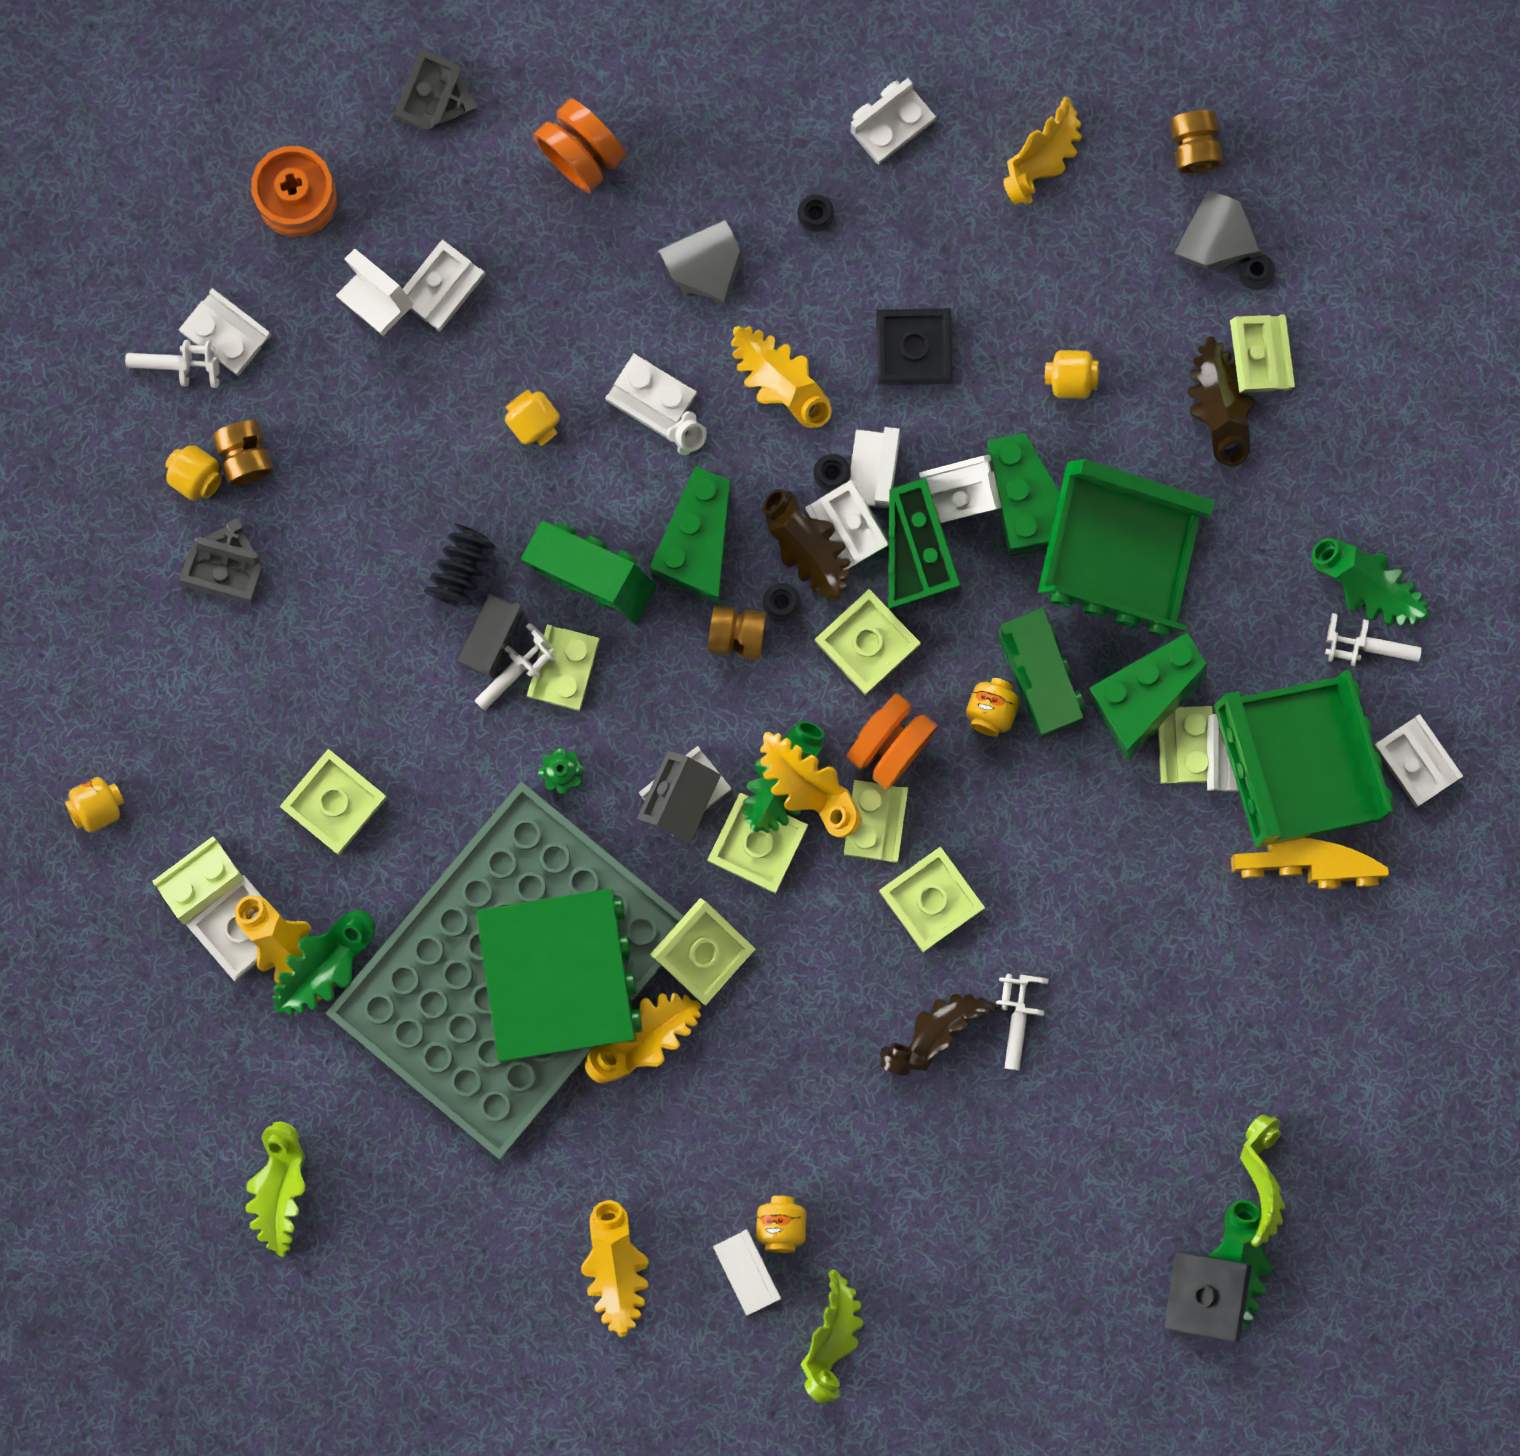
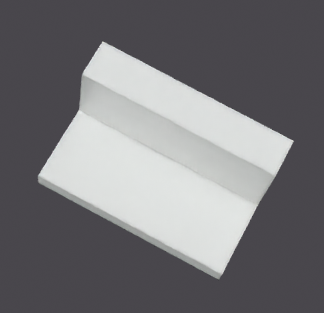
[336,249,414,336]
[849,427,900,509]
[713,1229,781,1316]

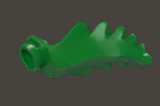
[1311,538,1429,626]
[743,721,825,833]
[272,910,376,1016]
[1207,1200,1272,1330]

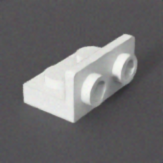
[851,78,936,165]

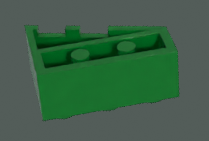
[986,433,1060,557]
[649,466,730,604]
[888,478,962,610]
[521,520,657,625]
[997,608,1086,739]
[1089,633,1207,763]

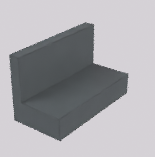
[457,594,524,679]
[637,751,721,843]

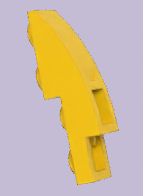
[1231,838,1389,889]

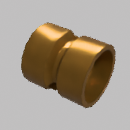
[1169,110,1224,174]
[212,420,275,486]
[707,605,767,660]

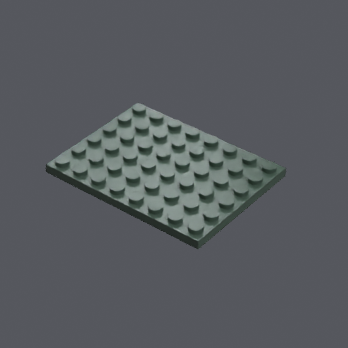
[325,781,684,1160]

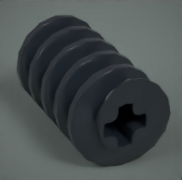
[424,523,496,607]

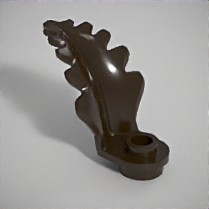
[1188,336,1255,467]
[762,489,850,601]
[880,994,998,1076]

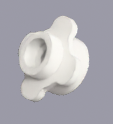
[667,412,707,455]

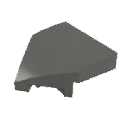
[392,48,477,131]
[1174,190,1263,274]
[659,220,743,305]
[179,518,262,605]

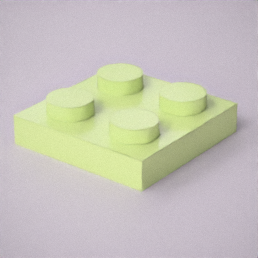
[814,589,921,696]
[280,749,387,855]
[707,793,808,894]
[879,846,985,953]
[650,898,755,1006]

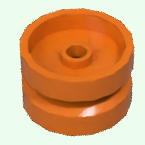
[533,98,627,193]
[251,146,337,237]
[846,693,939,790]

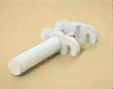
[125,340,220,388]
[1325,613,1421,666]
[475,623,557,711]
[996,974,1049,1071]

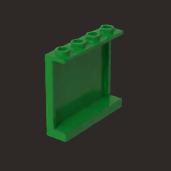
[1038,459,1214,637]
[1213,669,1393,848]
[476,888,642,1063]

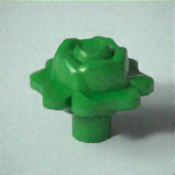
[538,748,585,794]

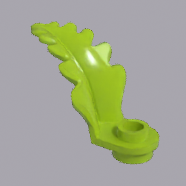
[1240,1114,1285,1247]
[245,1122,306,1257]
[801,1269,863,1405]

